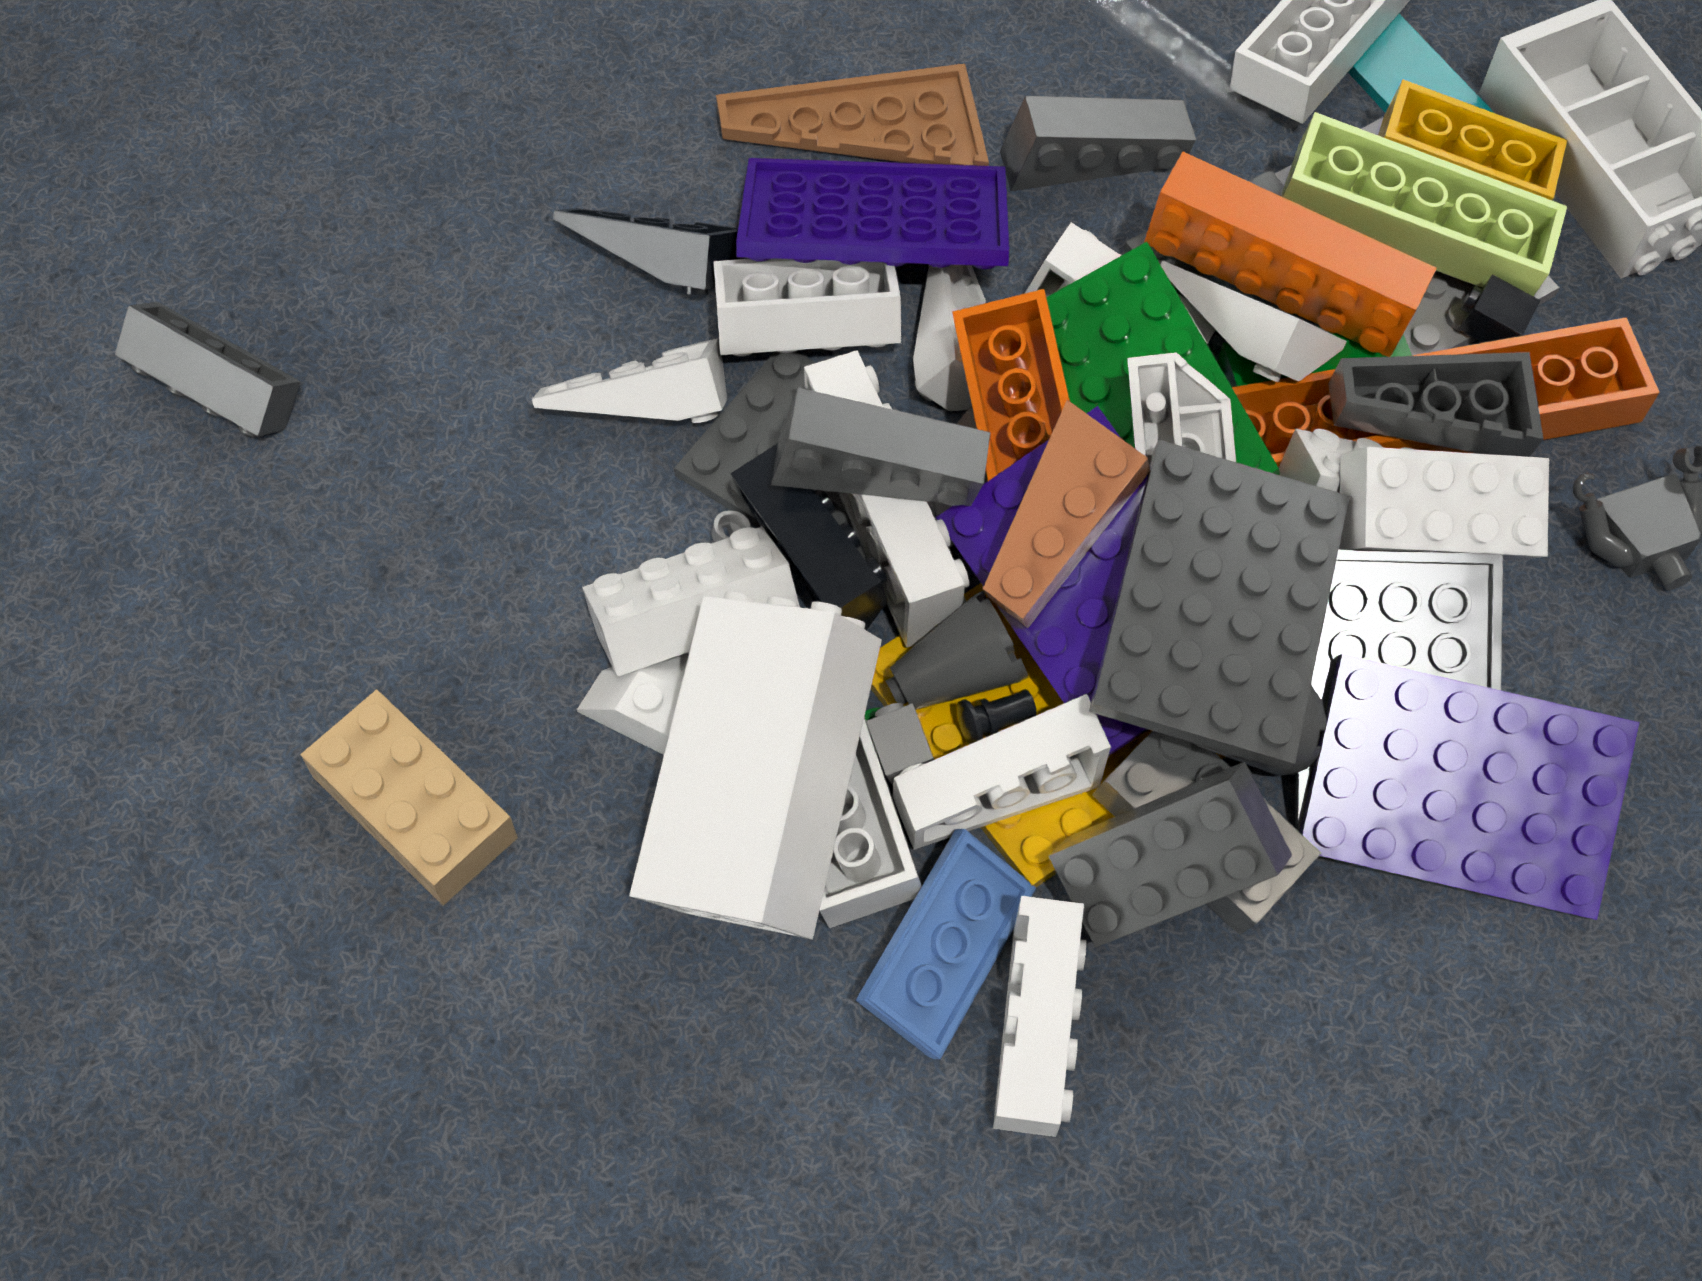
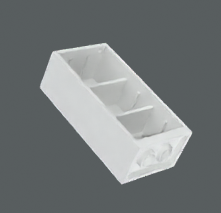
[1479,0,1702,278]
[629,592,882,940]

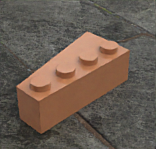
[983,400,1150,628]

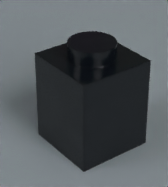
[1458,274,1541,343]

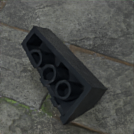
[730,443,888,631]

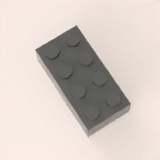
[1092,731,1321,935]
[1048,762,1292,948]

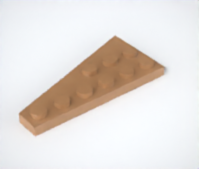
[716,64,989,166]

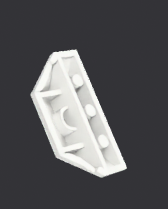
[1127,353,1236,467]
[577,654,689,755]

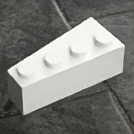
[993,896,1086,1137]

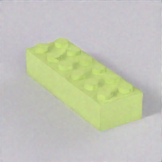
[1281,112,1567,296]

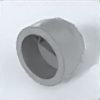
[711,510,751,542]

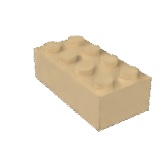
[300,689,518,905]

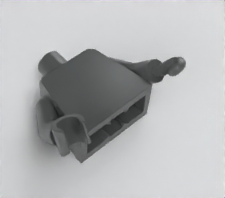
[1573,446,1702,590]

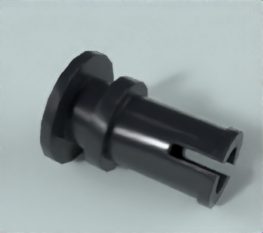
[957,689,1037,745]

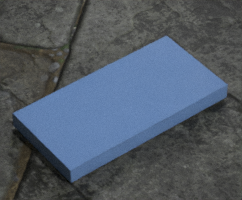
[856,828,1036,1059]

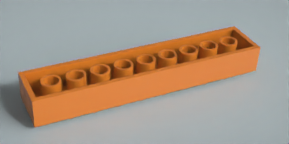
[1232,317,1660,468]

